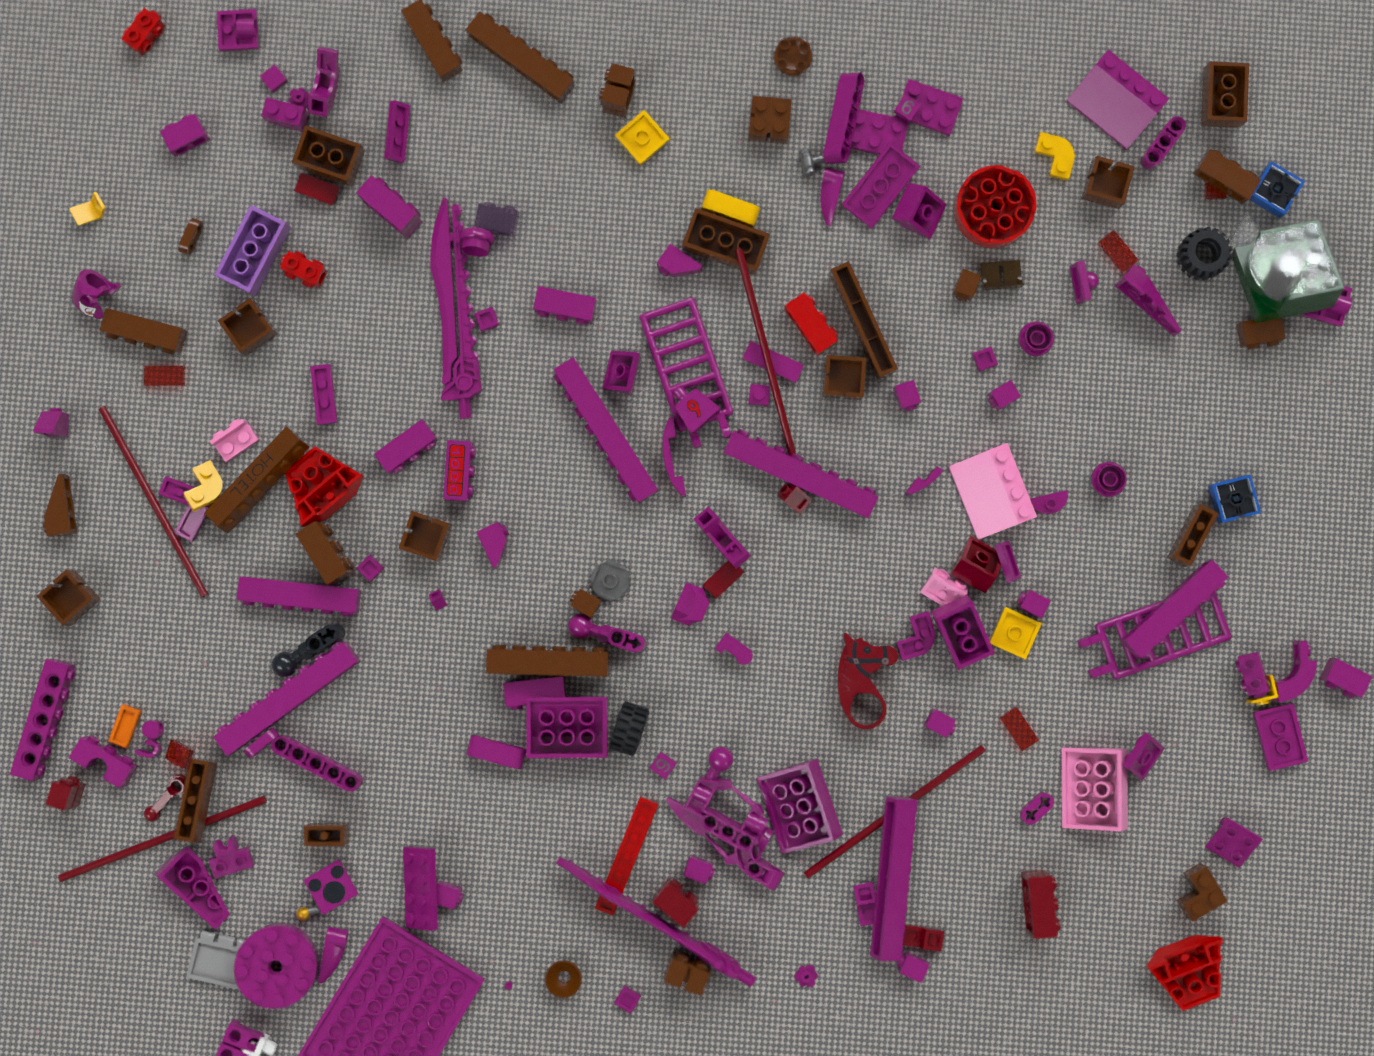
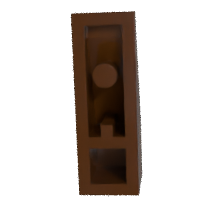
[43,474,77,537]

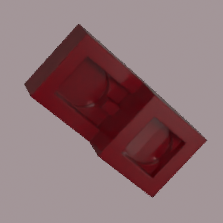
[294,173,340,206]
[903,924,945,952]

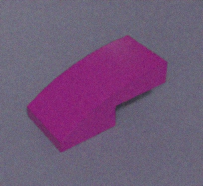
[904,466,943,496]
[853,882,876,927]

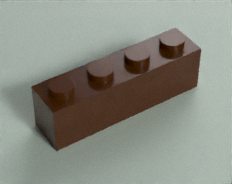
[401,0,463,82]
[99,308,187,355]
[174,759,217,843]

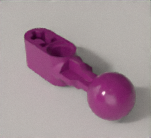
[568,614,647,653]

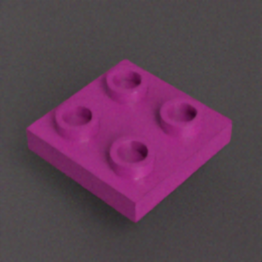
[217,9,259,52]
[1301,286,1352,327]

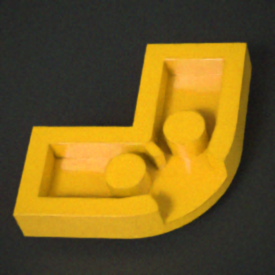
[1034,132,1075,181]
[184,460,222,512]

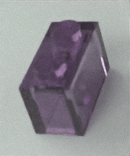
[474,202,519,238]

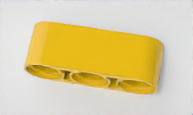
[701,189,760,228]

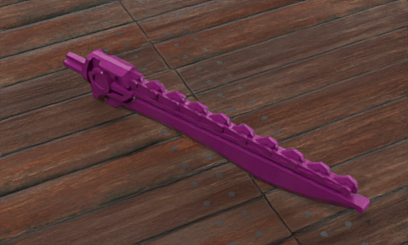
[430,197,482,419]
[555,857,757,988]

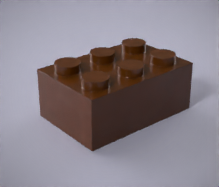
[1201,61,1249,128]
[292,125,365,187]
[295,521,355,586]

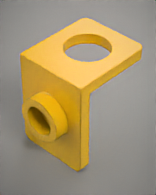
[69,192,105,226]
[1246,674,1278,705]

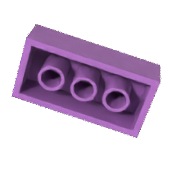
[214,205,291,297]

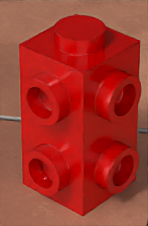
[121,8,166,56]
[280,251,328,289]

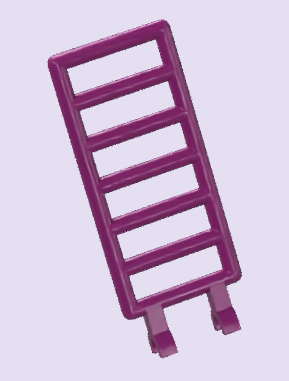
[639,297,733,449]
[1077,591,1232,680]

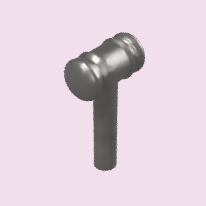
[798,148,825,176]

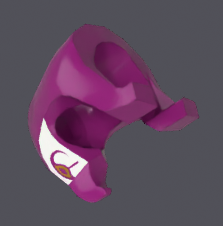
[71,269,122,319]

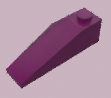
[1114,264,1182,337]
[154,846,230,930]

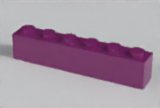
[1120,559,1229,659]
[236,576,362,617]

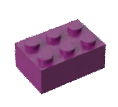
[356,175,423,240]
[930,595,995,670]

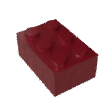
[1021,870,1061,939]

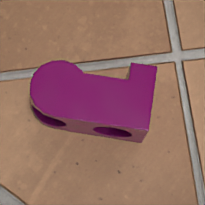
[715,632,753,665]

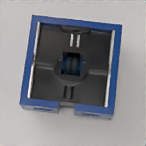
[1249,161,1305,218]
[1208,474,1261,524]

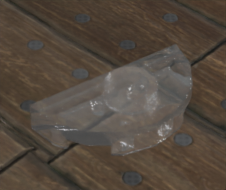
[1228,213,1257,250]

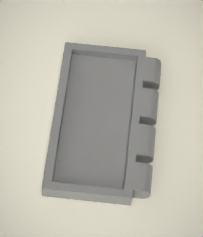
[186,930,274,990]

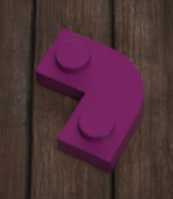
[896,611,936,661]

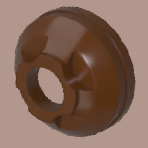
[545,960,582,998]

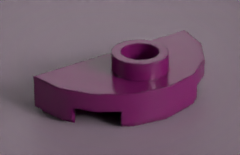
[1030,490,1068,514]

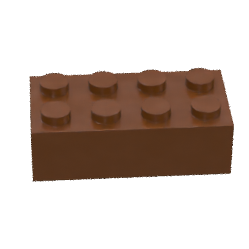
[682,208,770,276]

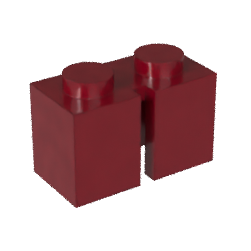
[45,776,86,811]

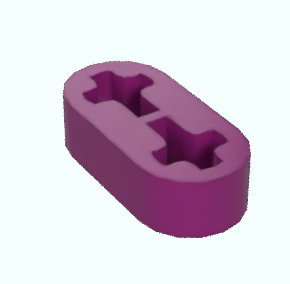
[244,727,280,759]
[1020,792,1054,824]

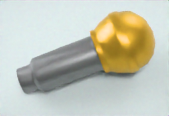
[296,906,321,921]

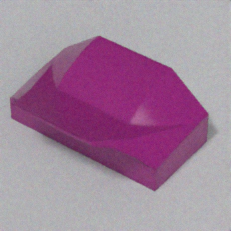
[671,582,710,626]

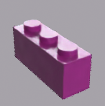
[533,286,597,326]
[374,419,438,475]
[503,676,566,710]

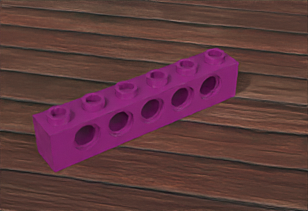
[10,658,76,781]

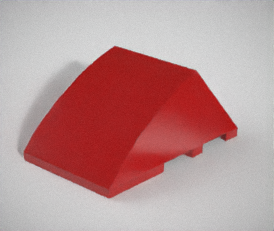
[285,446,364,527]
[1146,935,1223,1011]

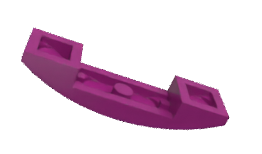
[662,417,686,497]

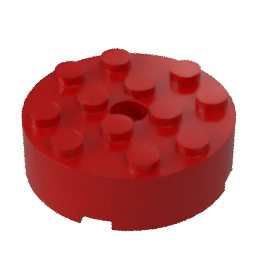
[954,165,1037,248]

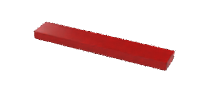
[595,796,658,916]

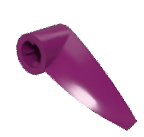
[821,167,845,226]
[318,927,349,983]

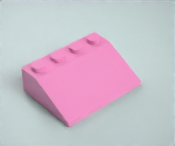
[949,443,1037,540]
[1062,747,1128,832]

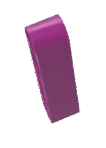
[823,72,864,164]
[271,735,363,792]

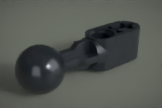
[272,624,345,677]

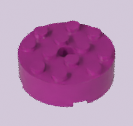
[234,923,319,1009]

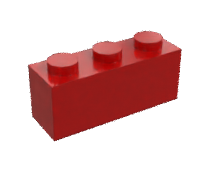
[784,292,838,357]

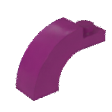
[308,47,340,117]
[694,506,751,569]
[1272,641,1317,702]

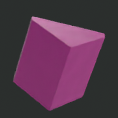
[602,351,641,396]

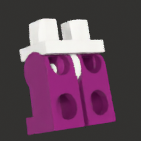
[216,1019,278,1056]

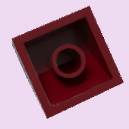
[951,536,1001,593]

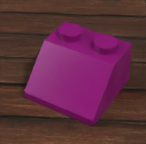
[892,183,947,239]

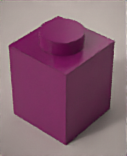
[893,380,921,412]
[987,380,1021,411]
[1017,590,1051,618]
[923,708,957,738]
[683,854,715,884]
[437,880,464,910]
[896,951,930,983]

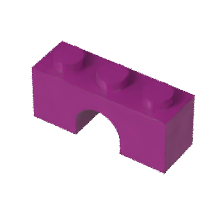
[69,735,138,788]

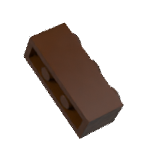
[1192,149,1261,204]
[1167,504,1218,567]

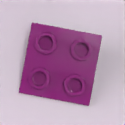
[1205,817,1263,868]

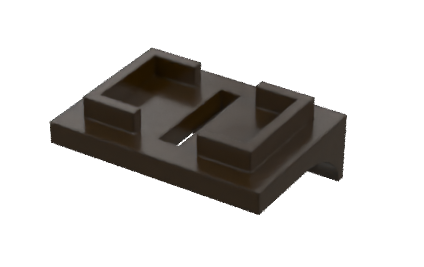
[980,260,1024,291]

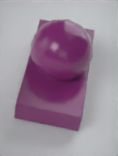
[1069,261,1099,304]

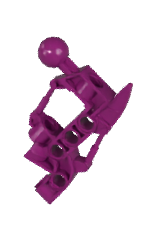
[666,746,785,890]

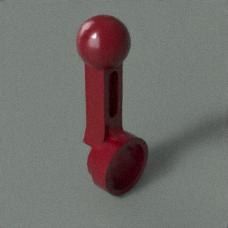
[144,774,186,822]

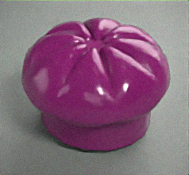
[459,227,495,257]
[1019,321,1054,356]
[1091,462,1127,497]

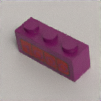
[443,440,476,502]

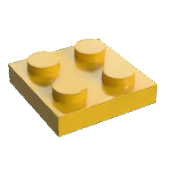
[615,110,670,166]
[990,607,1042,660]

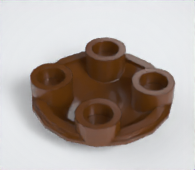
[774,37,812,76]

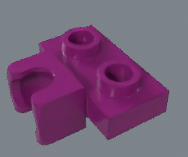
[208,835,255,879]

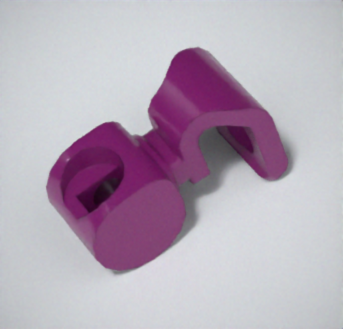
[135,720,164,758]

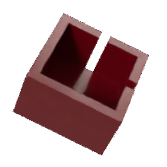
[652,877,699,928]

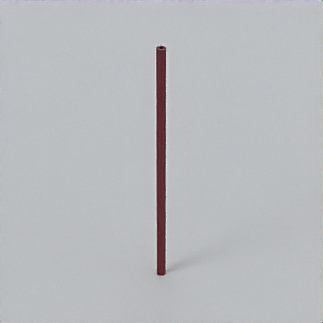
[735,248,796,456]
[98,406,208,598]
[803,745,986,879]
[58,796,267,882]

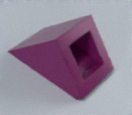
[428,589,448,611]

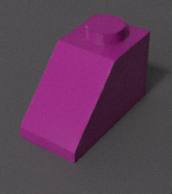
[657,244,703,278]
[34,408,69,437]
[476,522,509,568]

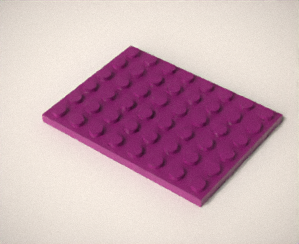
[298,916,485,1056]

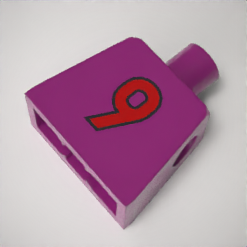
[673,386,720,436]

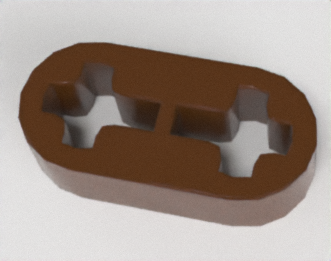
[178,218,204,255]

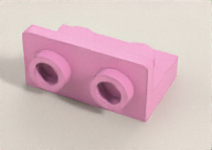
[209,419,260,463]
[920,568,968,606]

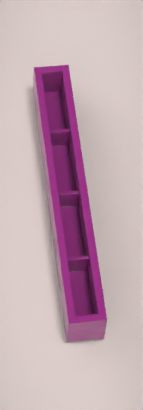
[553,357,658,504]
[724,429,879,518]
[213,641,361,756]
[870,796,917,961]

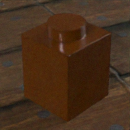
[952,269,981,302]
[570,589,602,618]

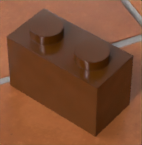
[1236,318,1286,350]
[304,823,349,846]

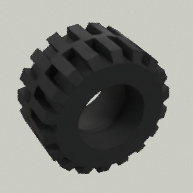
[1176,227,1232,281]
[609,701,649,756]

